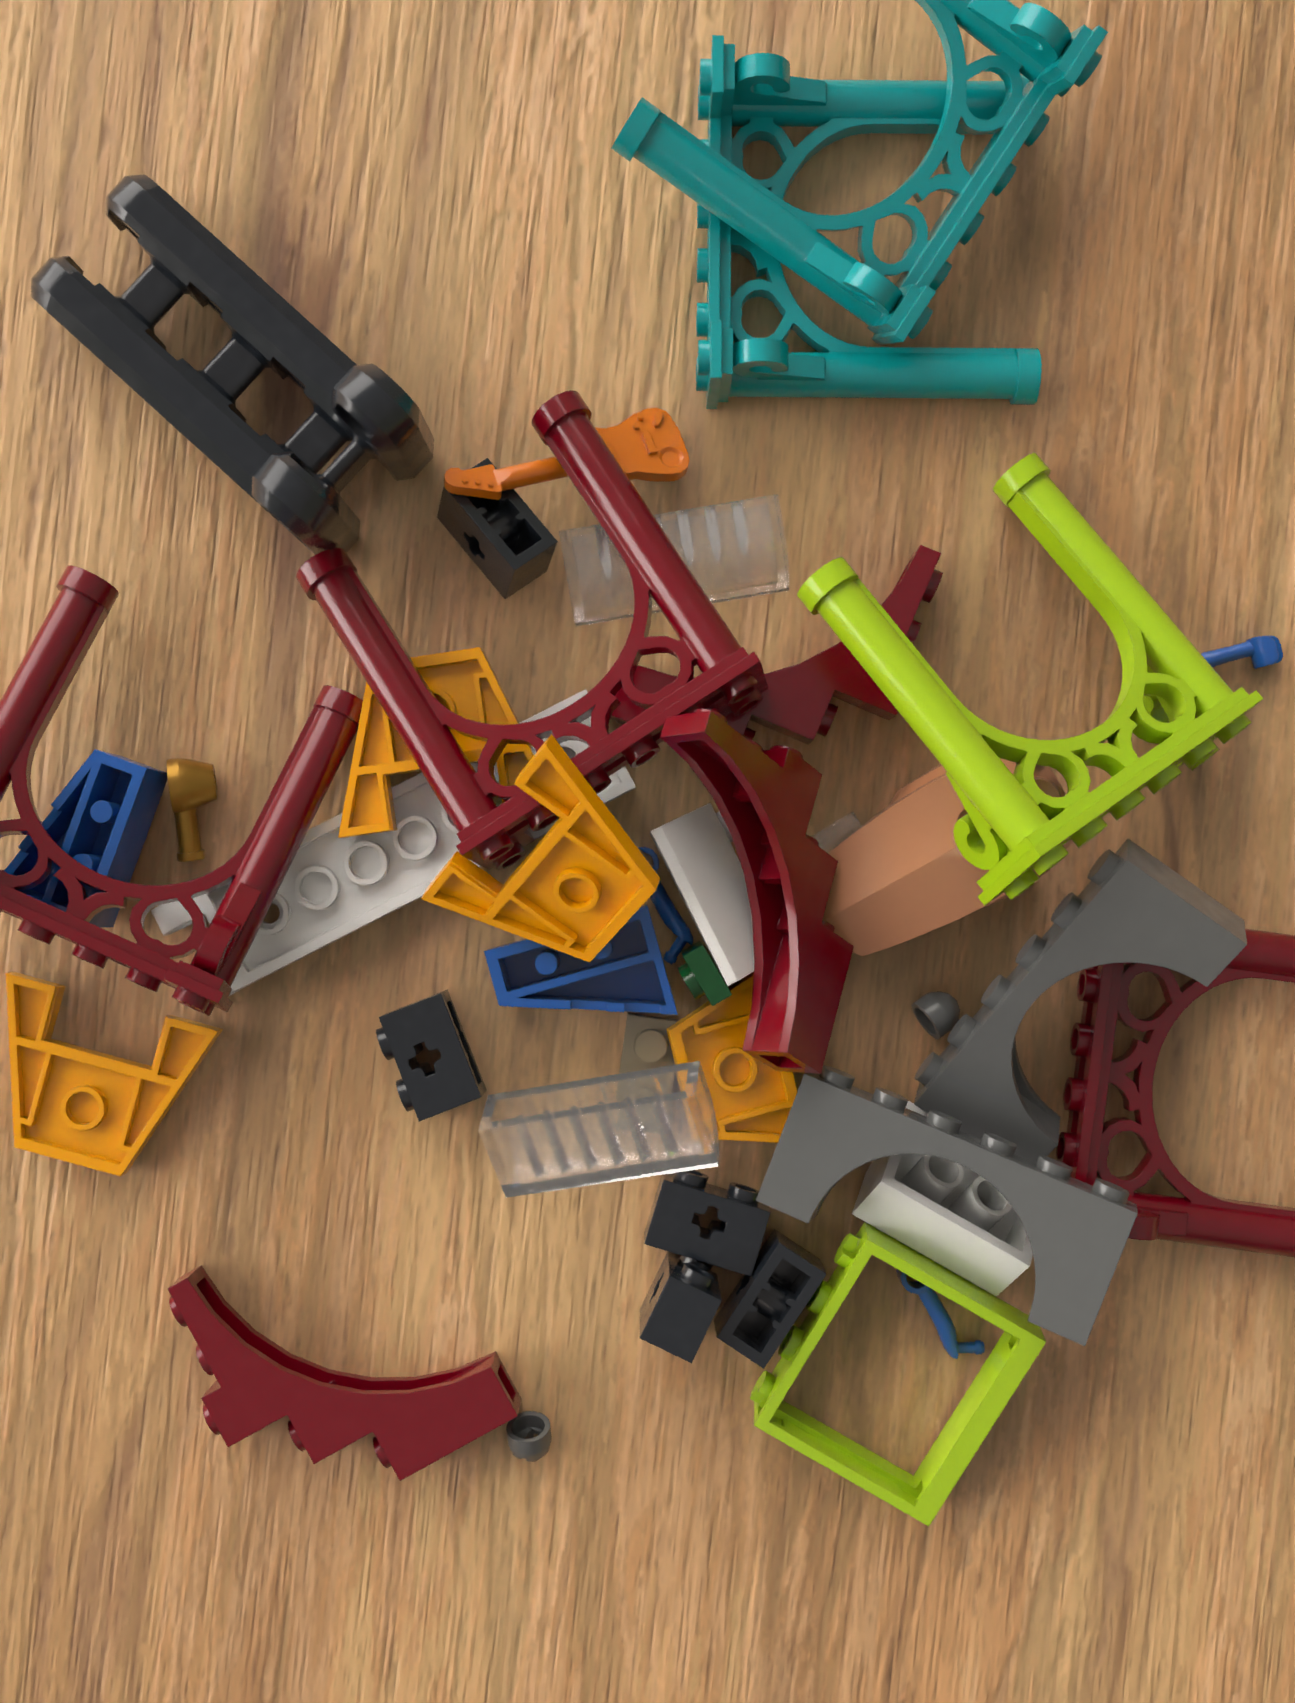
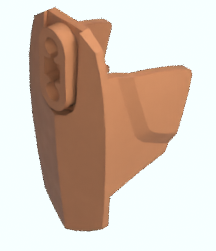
[823,758,1073,957]

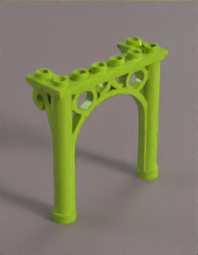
[797,453,1263,906]

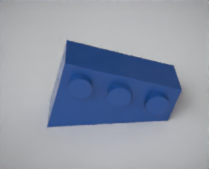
[4,749,168,927]
[484,905,678,1015]

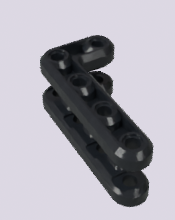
[31,174,434,555]

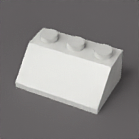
[650,803,755,986]
[852,1101,1033,1296]

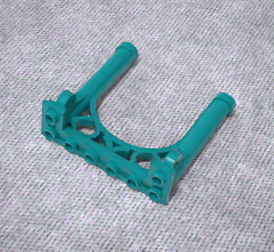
[611,0,1108,345]
[696,35,1042,409]

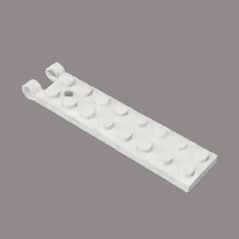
[151,689,636,996]

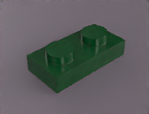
[678,940,732,1006]

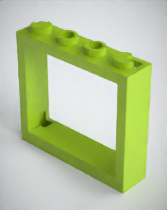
[750,1222,1046,1526]

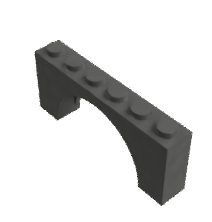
[914,839,1247,1162]
[756,1065,1138,1346]

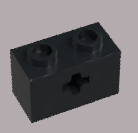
[437,458,558,599]
[376,989,487,1122]
[644,1167,771,1276]
[714,1229,827,1369]
[639,1251,722,1363]

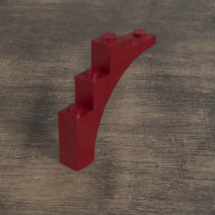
[610,545,943,745]
[660,709,854,1074]
[168,1265,522,1481]

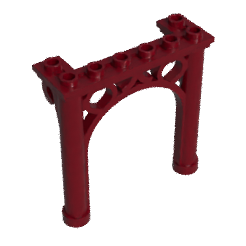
[296,390,768,870]
[0,565,363,1016]
[1056,929,1295,1258]

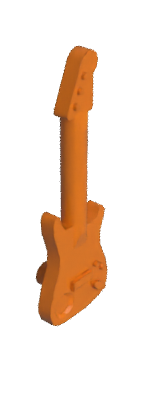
[444,408,689,500]

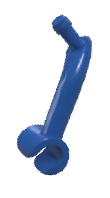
[1201,635,1283,669]
[639,847,693,965]
[896,1269,985,1359]

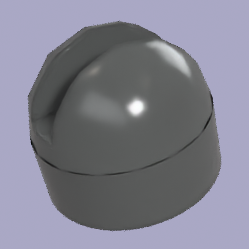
[912,991,960,1040]
[506,1411,552,1462]

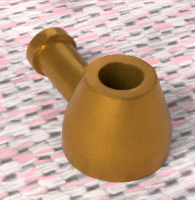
[166,758,218,862]

